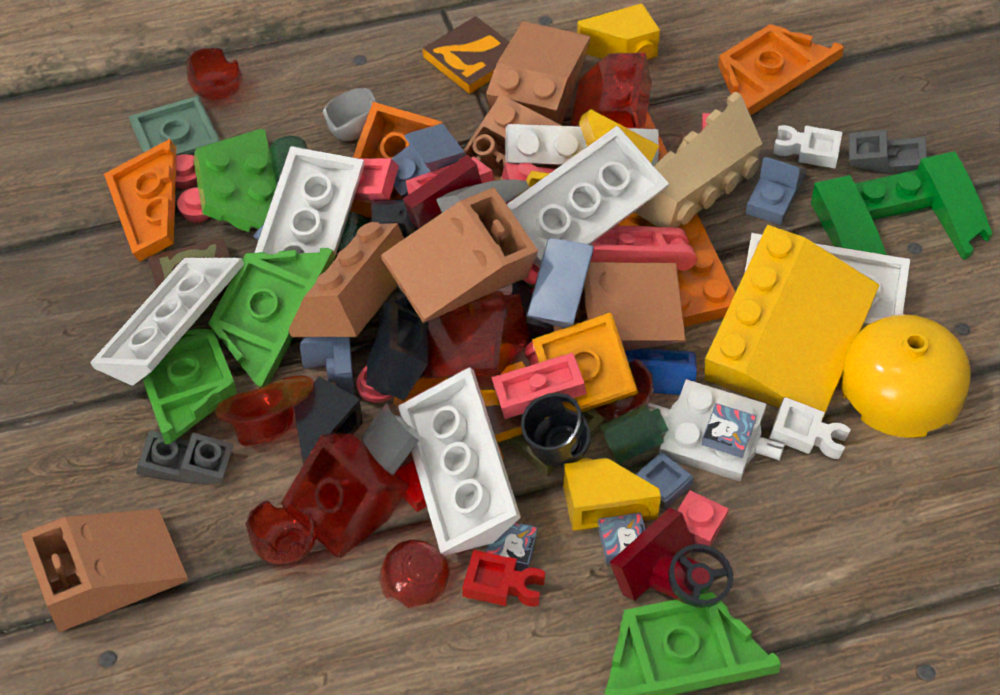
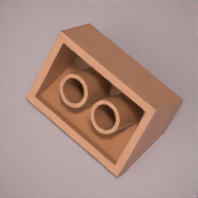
[288,222,404,337]

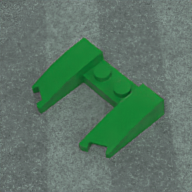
[810,151,993,260]

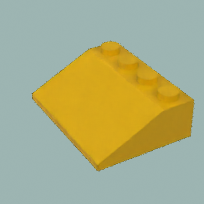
[704,224,879,420]

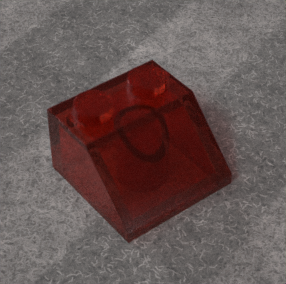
[571,53,652,129]
[423,291,530,379]
[280,434,409,558]

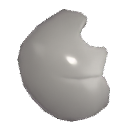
[323,88,378,141]

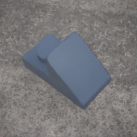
[392,123,466,198]
[746,157,807,226]
[300,337,355,396]

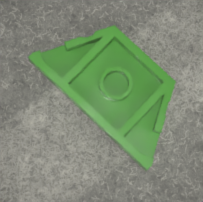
[193,129,277,232]
[208,248,336,392]
[142,329,237,445]
[605,592,781,695]

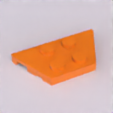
[718,24,844,116]

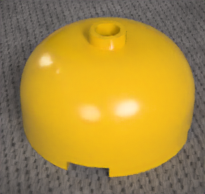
[840,314,971,438]

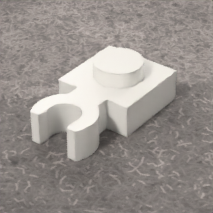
[773,125,842,168]
[769,397,851,459]

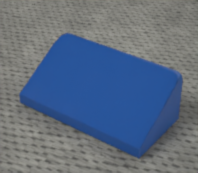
[625,348,697,395]

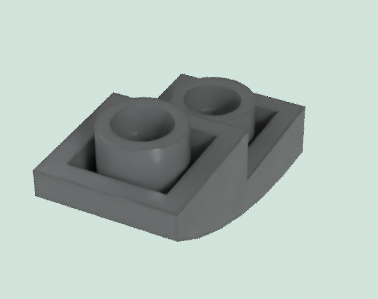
[136,430,234,484]

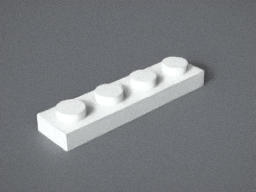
[505,124,658,166]

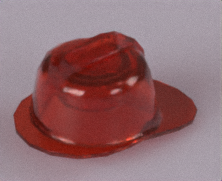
[215,375,314,446]

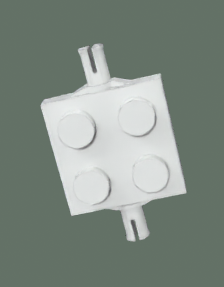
[642,379,785,482]

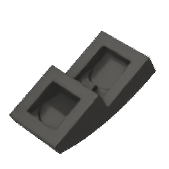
[849,130,927,174]
[362,403,419,475]

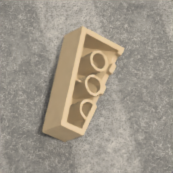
[634,92,762,227]

